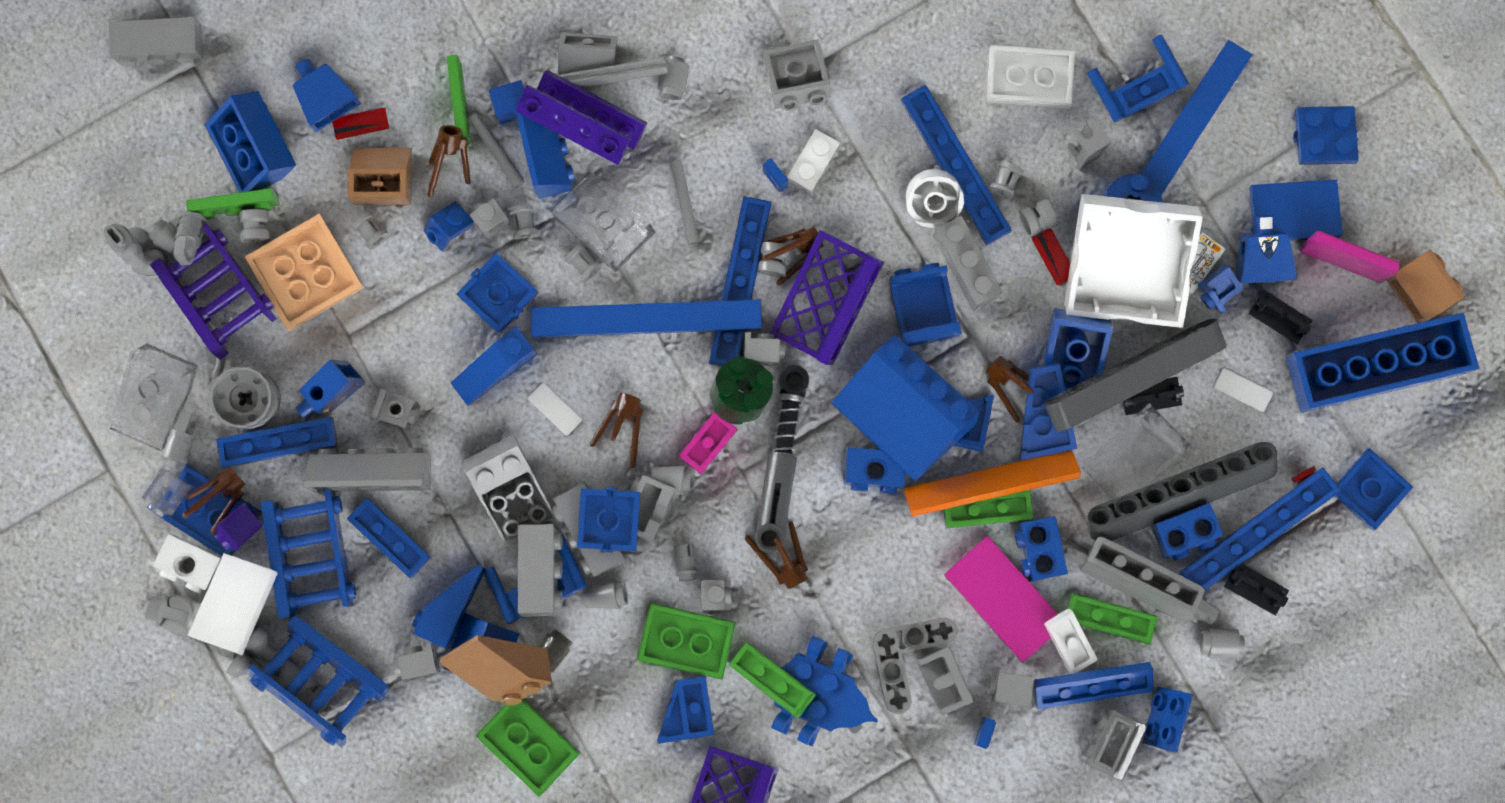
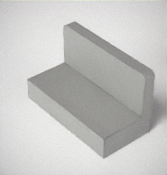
[558,32,618,76]

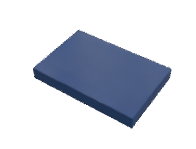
[1249,179,1343,241]
[154,464,261,556]

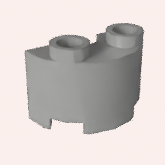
[630,475,675,542]

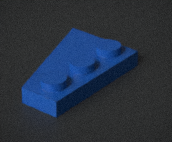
[1019,362,1078,461]

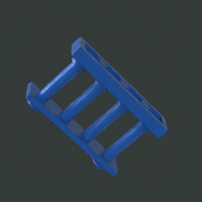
[260,489,357,619]
[248,615,388,748]

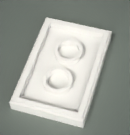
[986,45,1075,109]
[188,553,278,656]

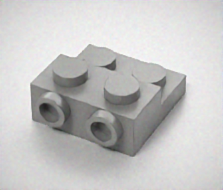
[763,39,831,111]

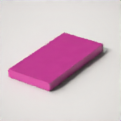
[944,536,1058,663]

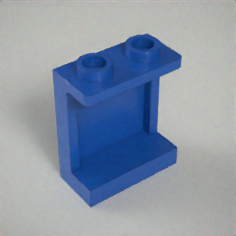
[889,263,962,347]

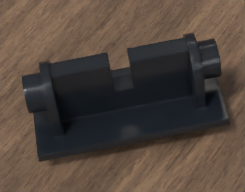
[1248,290,1313,345]
[1123,377,1184,415]
[1224,564,1289,616]

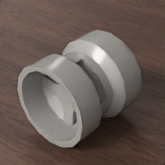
[1019,199,1058,237]
[239,209,270,244]
[757,242,790,277]

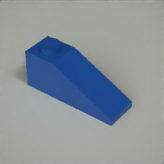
[451,326,537,406]
[412,565,486,649]

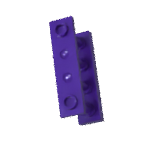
[515,70,648,165]
[150,224,277,360]

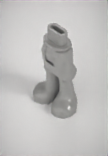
[104,224,167,276]
[145,595,238,659]
[226,627,332,715]

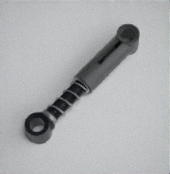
[755,365,809,554]

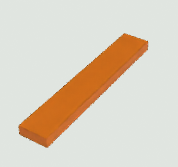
[904,450,1081,517]

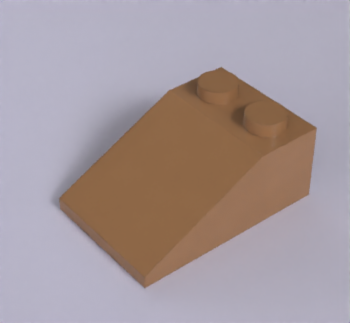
[440,635,552,705]

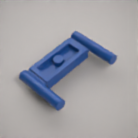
[1087,34,1189,123]
[484,534,587,625]

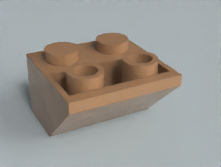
[348,148,412,205]
[1387,249,1465,323]

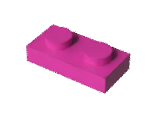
[679,412,738,475]

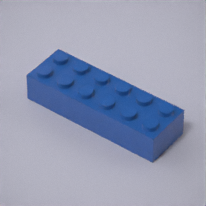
[1286,312,1480,413]

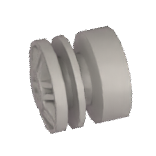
[210,367,281,429]

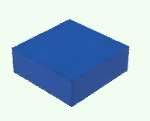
[763,158,788,192]
[974,717,996,749]

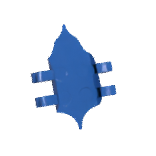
[771,636,878,746]

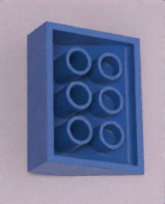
[831,334,980,482]

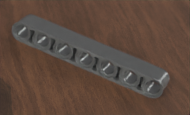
[1044,318,1227,431]
[1087,442,1278,541]

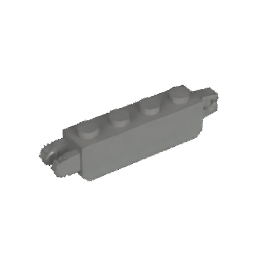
[1064,532,1220,625]

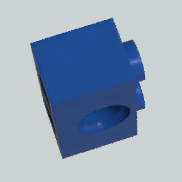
[844,447,905,494]

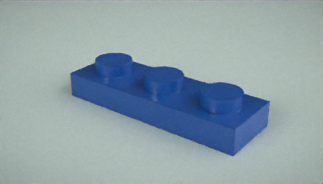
[347,498,432,579]

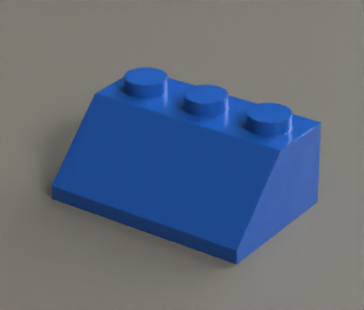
[205,91,296,193]
[513,102,575,199]

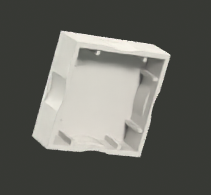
[1064,194,1203,328]

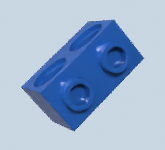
[1151,503,1224,561]
[1015,516,1068,582]

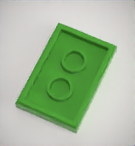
[637,603,736,680]
[476,699,581,797]

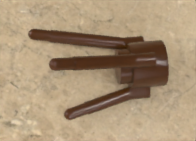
[427,125,471,198]
[762,226,824,286]
[986,356,1034,423]
[590,393,643,468]
[182,468,246,535]
[745,521,808,589]

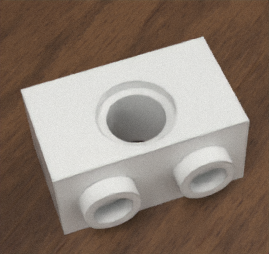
[153,534,222,594]

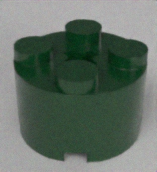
[709,356,773,425]

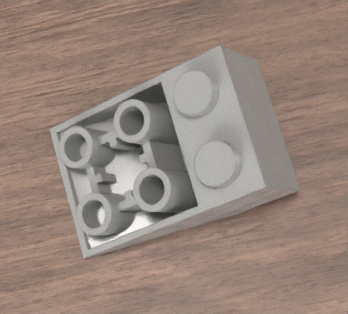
[462,435,556,544]

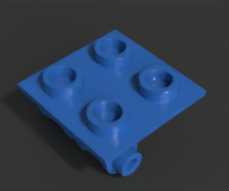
[1142,686,1193,753]

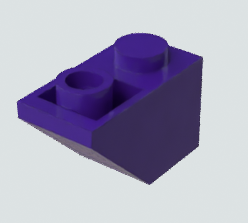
[215,502,264,551]

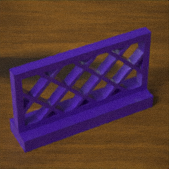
[769,230,884,365]
[691,746,779,803]

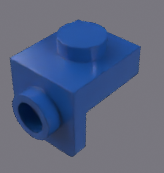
[424,201,474,251]
[1197,264,1244,313]

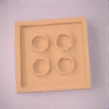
[245,213,364,332]

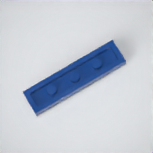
[216,417,338,468]
[1034,662,1154,710]

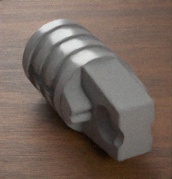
[173,211,207,265]
[161,410,197,464]

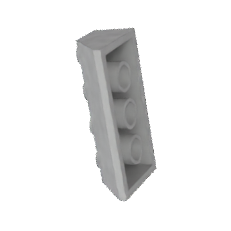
[303,448,431,492]

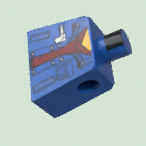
[296,359,366,420]

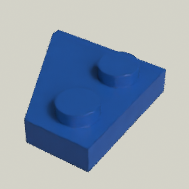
[657,676,714,744]

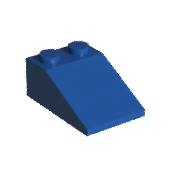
[1043,308,1113,391]

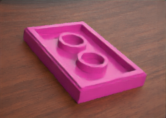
[1300,231,1400,283]

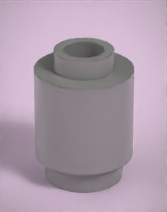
[657,56,690,100]
[1200,628,1245,659]

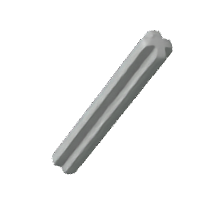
[560,57,669,88]

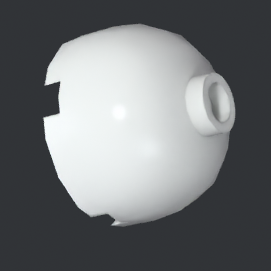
[905,169,964,228]

